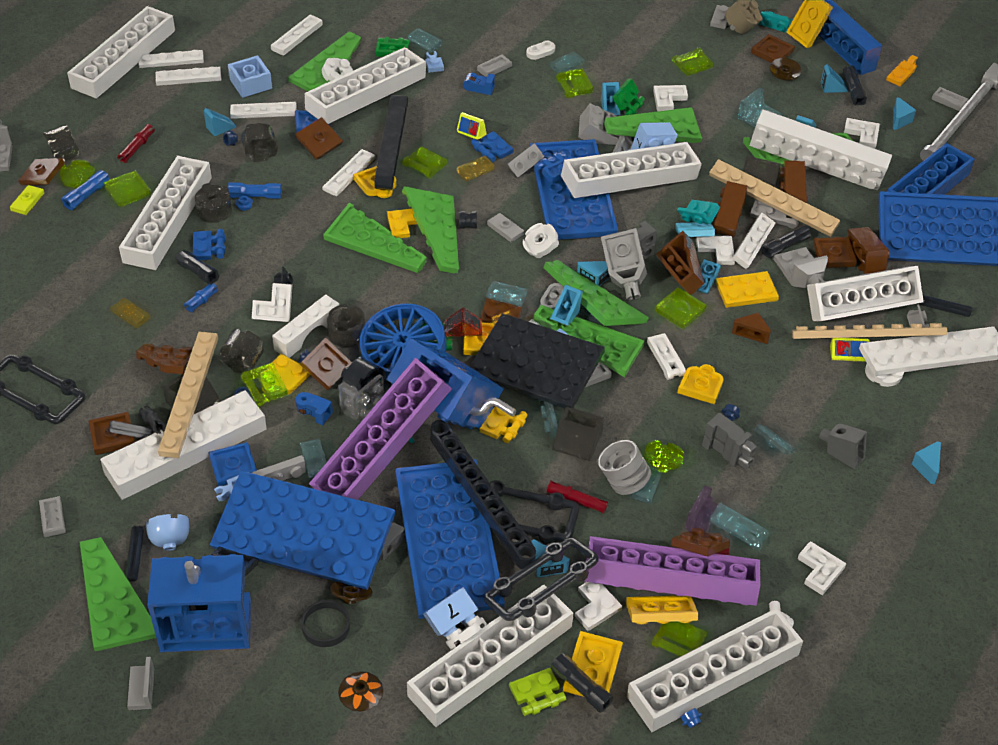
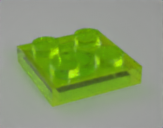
[104,170,151,207]
[655,287,707,330]

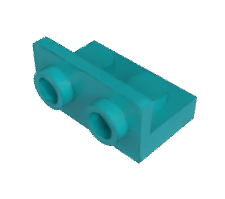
[758,11,793,33]
[677,200,721,224]

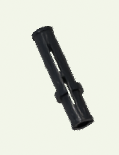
[139,406,166,434]

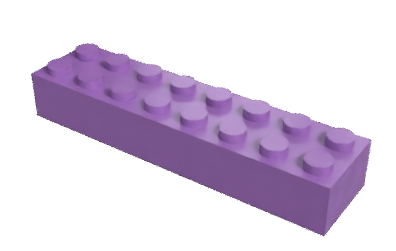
[309,358,452,500]
[585,536,760,606]

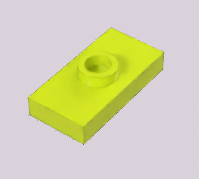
[10,185,44,215]

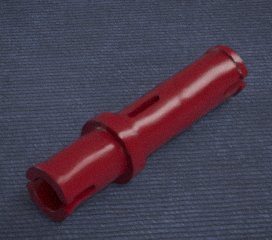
[117,124,155,163]
[547,480,608,514]

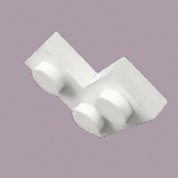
[653,85,688,111]
[844,118,880,149]
[696,236,735,265]
[252,283,292,322]
[798,541,846,595]
[575,582,622,631]

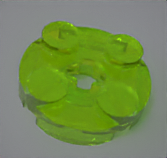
[59,160,95,188]
[643,441,684,473]

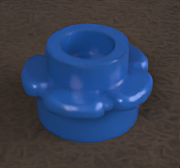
[235,196,253,211]
[681,708,702,728]

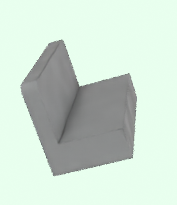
[127,657,154,710]

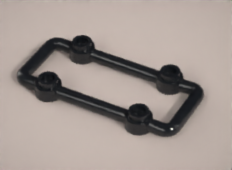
[0,355,85,424]
[490,480,579,543]
[484,538,599,621]

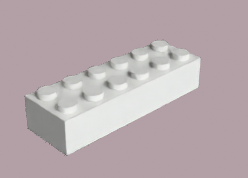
[807,266,923,321]

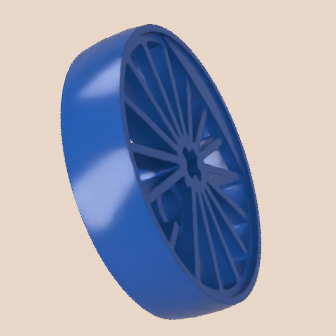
[360,304,447,381]

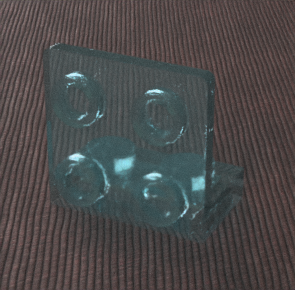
[738,87,783,127]

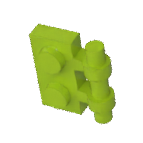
[509,668,566,716]

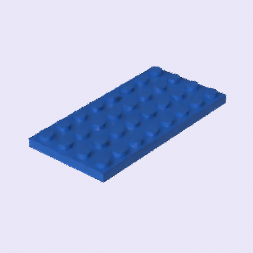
[530,139,618,240]
[879,191,998,266]
[395,459,505,619]
[210,471,396,590]

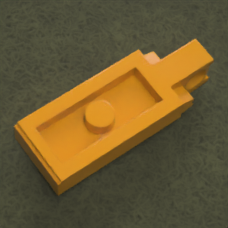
[886,55,918,86]

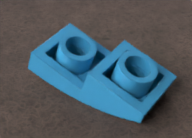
[697,259,721,294]

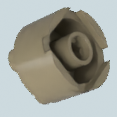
[725,0,762,34]

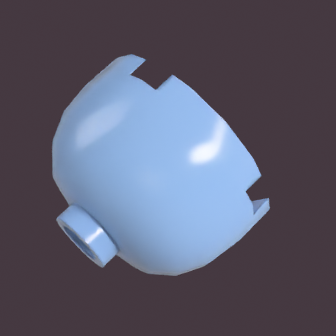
[146,514,189,551]

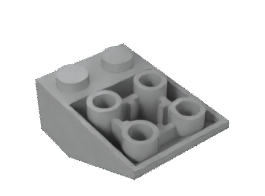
[579,103,631,145]

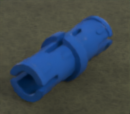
[184,283,218,313]

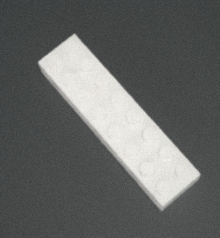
[67,6,175,99]
[305,47,426,124]
[749,110,892,190]
[561,142,702,198]
[119,156,212,270]
[100,390,267,500]
[407,585,573,727]
[627,608,803,732]

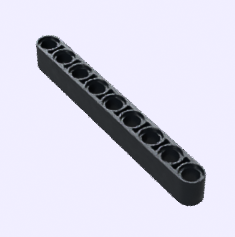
[375,95,408,190]
[430,420,536,569]

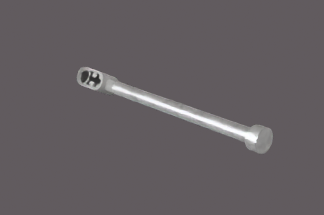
[920,63,998,161]

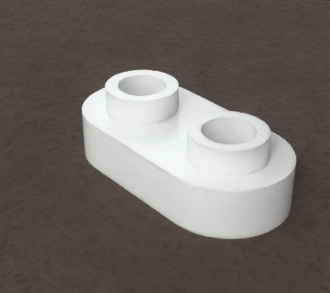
[526,41,555,60]

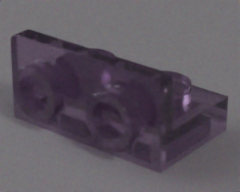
[685,485,720,533]

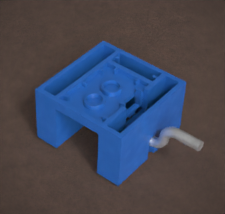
[387,338,516,429]
[147,554,252,652]

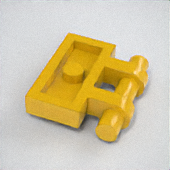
[480,406,527,443]

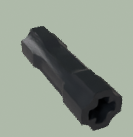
[842,66,867,105]
[761,224,811,258]
[176,250,219,285]
[551,653,613,713]

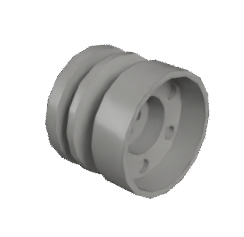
[598,440,651,495]

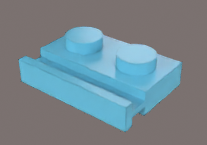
[675,222,715,237]

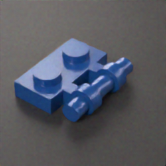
[471,131,514,162]
[535,152,573,183]
[193,229,226,260]

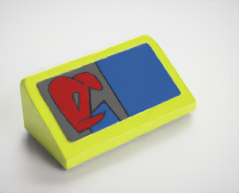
[457,112,487,139]
[830,338,870,361]

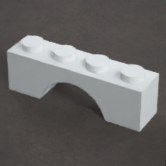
[272,295,340,358]

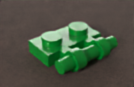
[375,37,410,57]
[612,78,645,115]

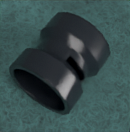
[459,211,477,228]

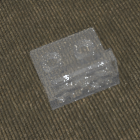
[338,374,384,422]

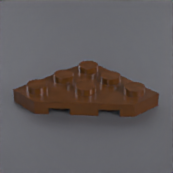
[136,344,192,374]

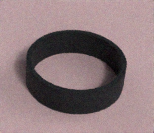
[301,600,350,647]

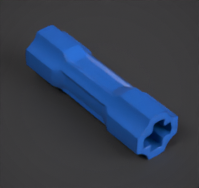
[61,170,111,211]
[228,183,282,199]

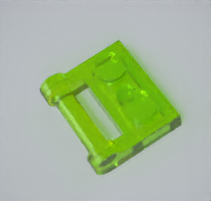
[672,47,714,76]
[556,68,593,99]
[402,146,448,179]
[241,363,288,407]
[651,621,708,657]

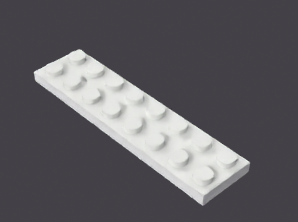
[859,327,998,376]

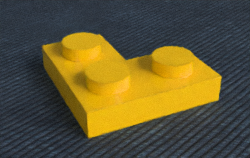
[387,209,417,238]

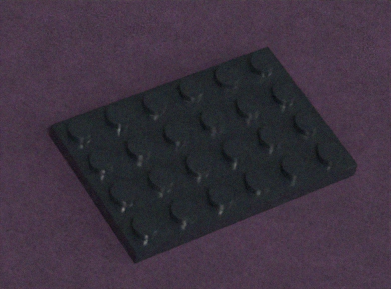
[469,313,605,411]

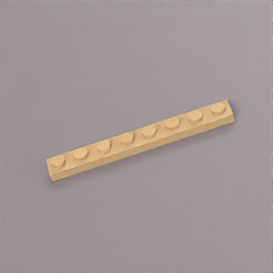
[709,159,840,237]
[792,323,947,339]
[158,332,218,458]

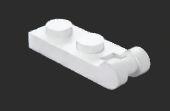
[647,333,686,380]

